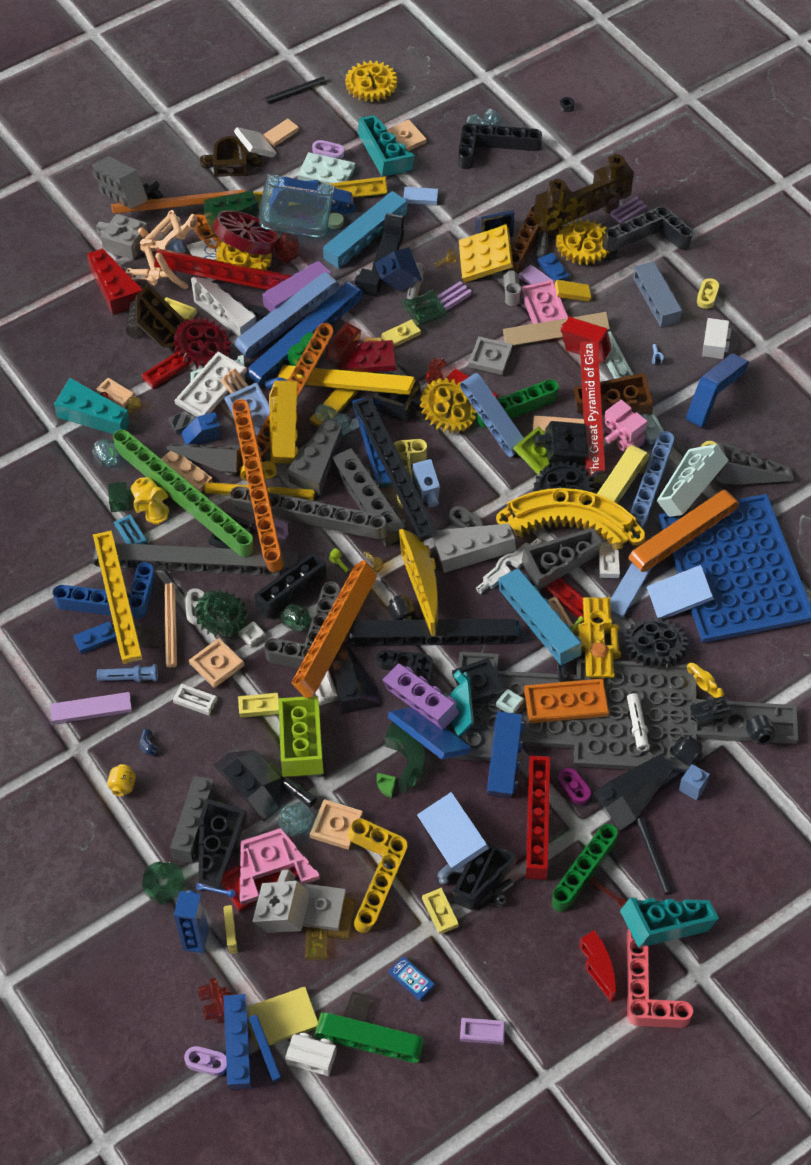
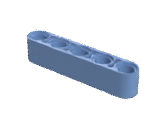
[460,373,524,457]

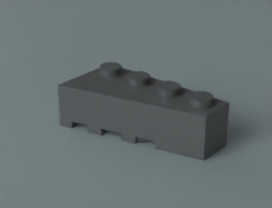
[287,418,343,497]

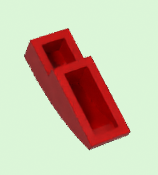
[579,930,616,1002]

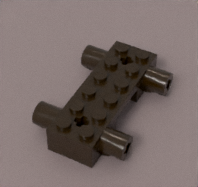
[534,153,634,239]

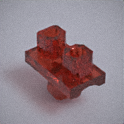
[198,978,235,1024]

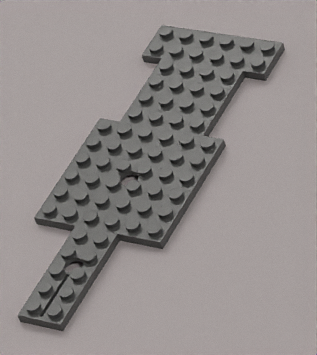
[452,652,798,773]

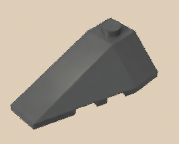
[167,444,244,475]

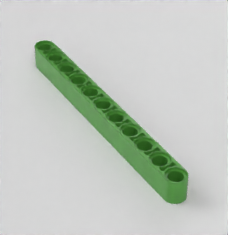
[113,430,254,557]

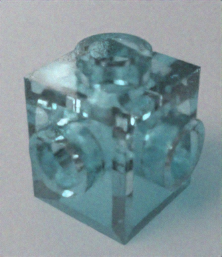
[277,801,314,837]

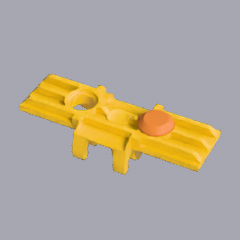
[576,597,621,678]

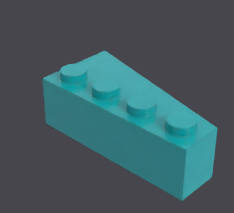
[357,115,414,177]
[54,378,130,434]

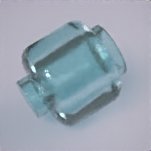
[92,439,119,467]

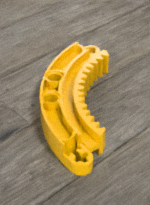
[496,488,645,550]

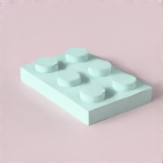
[297,152,355,184]

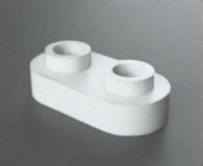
[185,589,207,625]

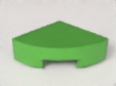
[377,773,397,798]

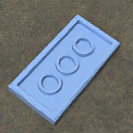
[417,792,489,871]

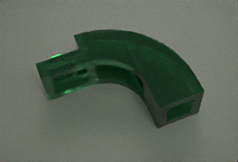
[385,721,425,793]

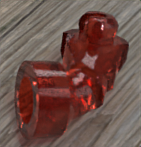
[425,357,447,384]

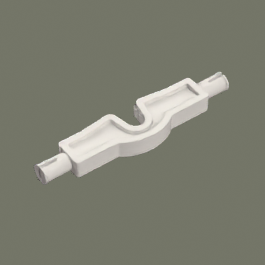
[476,538,542,594]

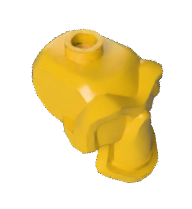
[131,477,169,525]

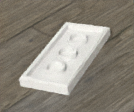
[174,352,247,417]

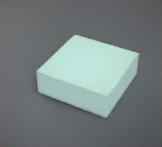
[496,689,524,714]

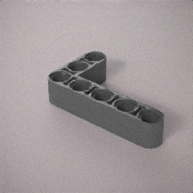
[264,582,340,668]

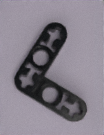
[377,650,433,696]

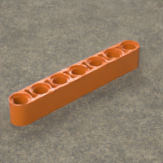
[629,490,739,572]

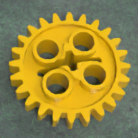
[345,60,397,102]
[556,219,610,265]
[216,242,272,270]
[420,378,477,434]

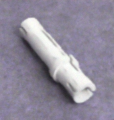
[627,693,650,752]

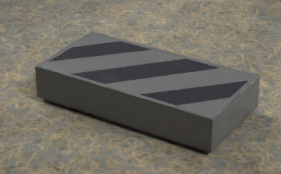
[168,411,196,434]

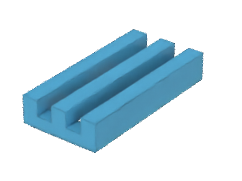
[114,514,148,545]

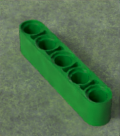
[477,380,559,428]
[552,824,618,912]
[315,1013,425,1063]

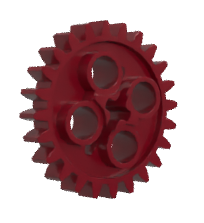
[173,317,231,369]

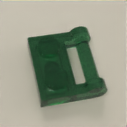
[401,290,447,327]

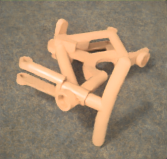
[126,210,198,289]

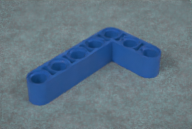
[263,177,355,223]
[686,353,749,428]
[52,562,156,619]

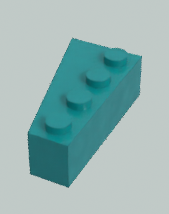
[620,898,719,948]

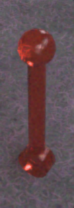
[589,877,626,908]

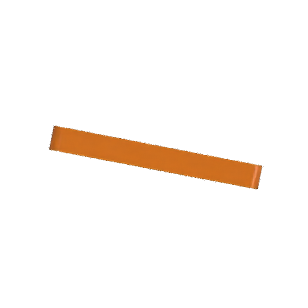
[257,323,333,459]
[292,560,377,698]

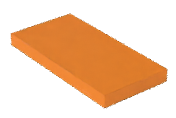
[524,679,609,723]

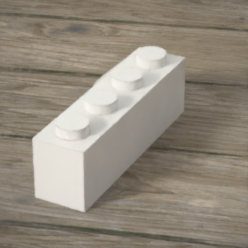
[191,277,256,337]

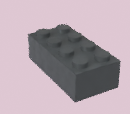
[92,156,148,209]

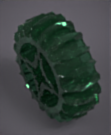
[195,588,247,639]

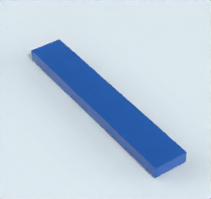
[352,398,393,488]

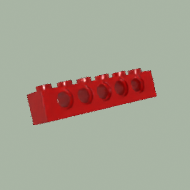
[526,756,550,880]

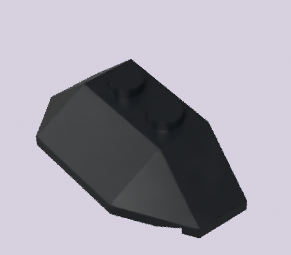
[214,750,282,822]

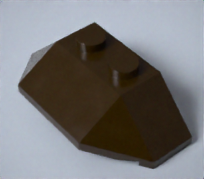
[136,284,194,348]

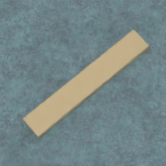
[503,312,609,346]

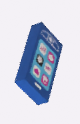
[388,956,435,1001]

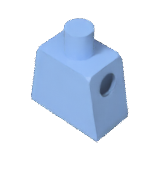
[412,459,440,507]

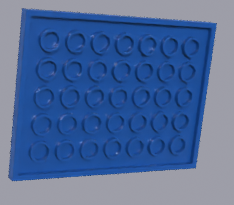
[658,494,811,643]

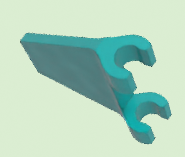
[443,669,474,737]

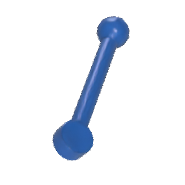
[196,883,236,898]

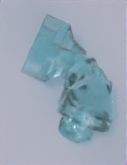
[467,109,501,125]
[315,404,352,431]

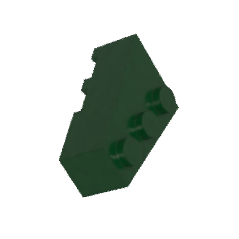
[204,191,258,237]

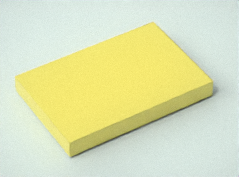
[248,987,318,1050]

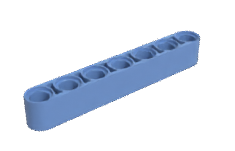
[235,272,340,358]
[626,431,674,539]

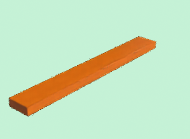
[111,189,246,214]

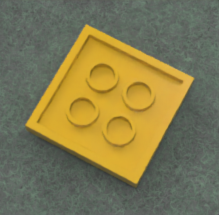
[459,225,513,282]

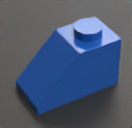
[182,412,221,445]

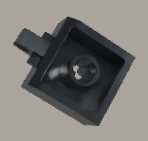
[373,371,424,421]
[534,421,589,466]

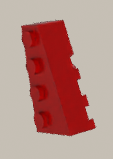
[87,248,142,315]

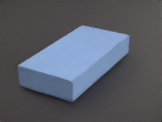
[404,187,438,205]

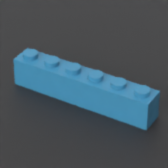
[323,191,407,269]
[498,569,582,665]

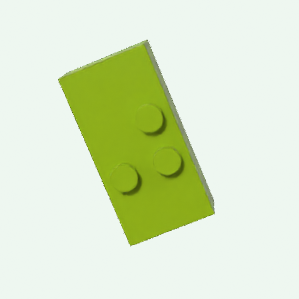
[278,696,323,777]

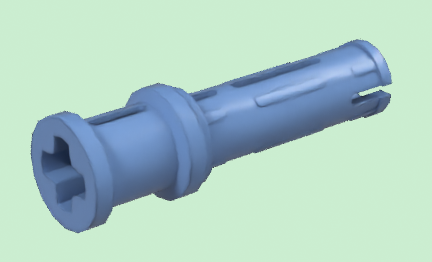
[97,664,158,682]

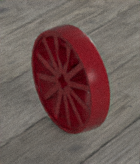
[213,211,278,255]

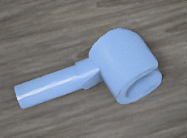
[652,344,664,364]

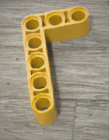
[347,818,407,933]

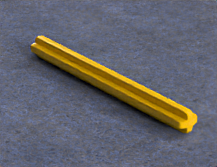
[204,482,315,500]

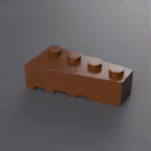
[573,373,653,414]

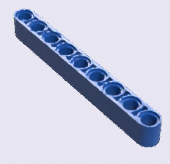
[246,281,363,387]

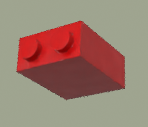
[561,316,612,363]

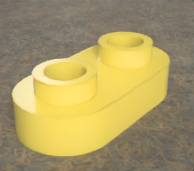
[697,278,719,309]

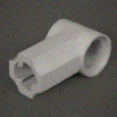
[503,271,521,306]

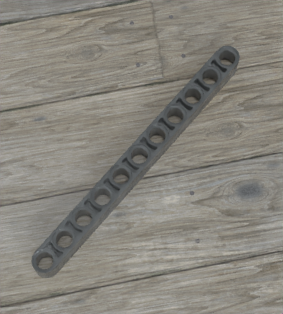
[93,543,300,576]

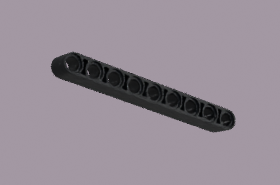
[347,619,521,646]

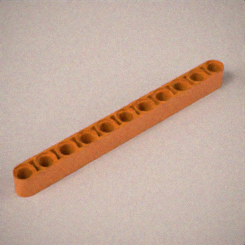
[232,399,284,572]

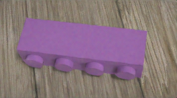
[262,261,331,312]

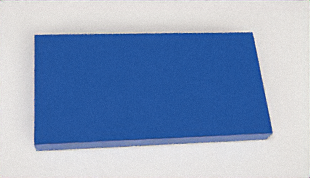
[388,707,472,759]

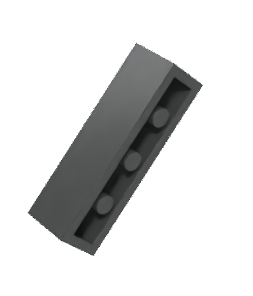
[170,776,216,863]

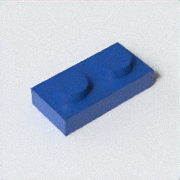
[537,253,570,282]
[73,621,117,654]

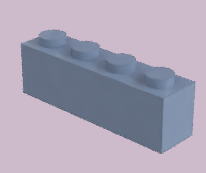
[633,261,683,327]

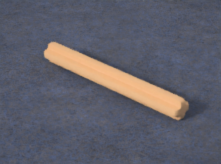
[165,583,177,668]

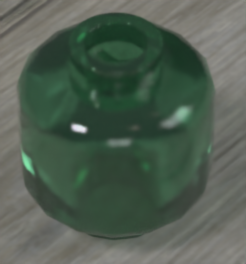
[281,604,311,631]

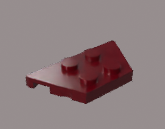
[337,340,398,372]

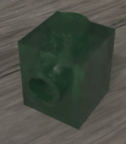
[108,482,133,512]

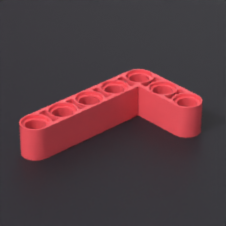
[627,928,693,1028]

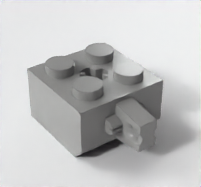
[96,214,148,260]
[253,869,309,933]

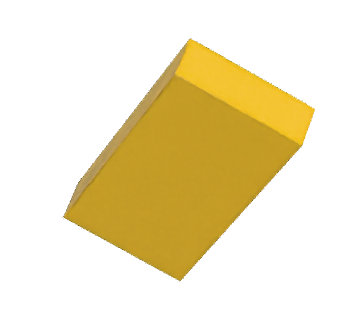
[555,280,591,302]

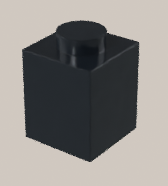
[355,268,382,297]

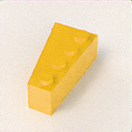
[269,380,298,464]

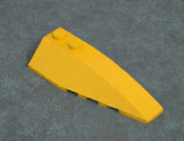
[399,529,438,636]

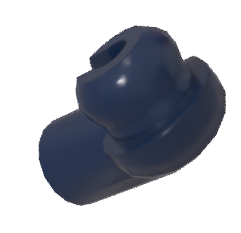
[139,729,158,756]

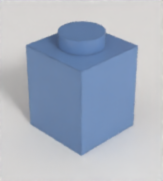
[679,764,710,801]

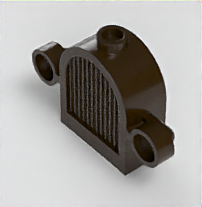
[200,136,263,177]

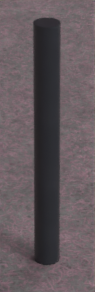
[265,76,326,103]
[636,818,672,895]

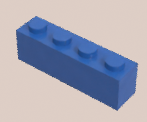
[486,711,525,798]
[174,890,209,953]
[224,994,252,1090]

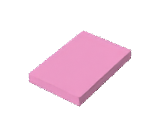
[521,280,568,324]

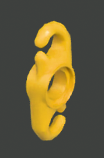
[687,663,724,698]

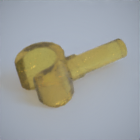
[434,249,457,267]
[127,397,141,415]
[363,551,383,572]

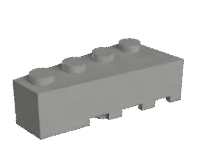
[432,524,516,573]

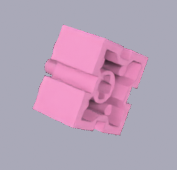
[603,400,647,452]

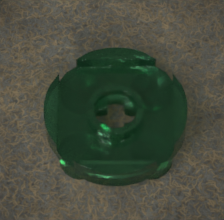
[142,861,185,904]

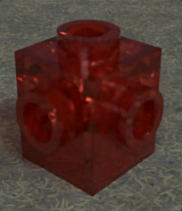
[275,232,299,264]

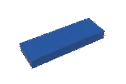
[249,1014,281,1083]

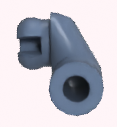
[437,864,465,884]

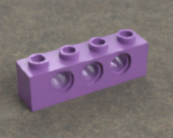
[383,663,459,730]

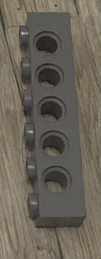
[332,448,407,547]

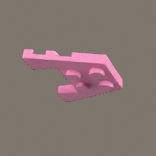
[240,828,320,905]

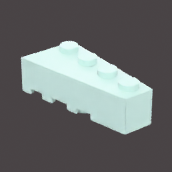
[657,444,729,517]

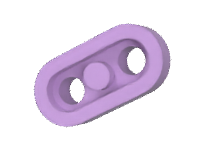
[312,140,344,159]
[184,1046,227,1076]

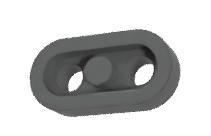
[449,506,482,528]

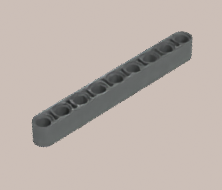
[230,486,389,539]

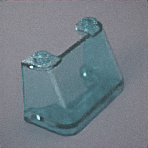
[259,174,334,237]

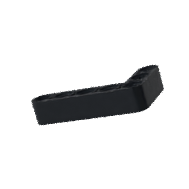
[458,123,542,169]
[602,207,693,252]

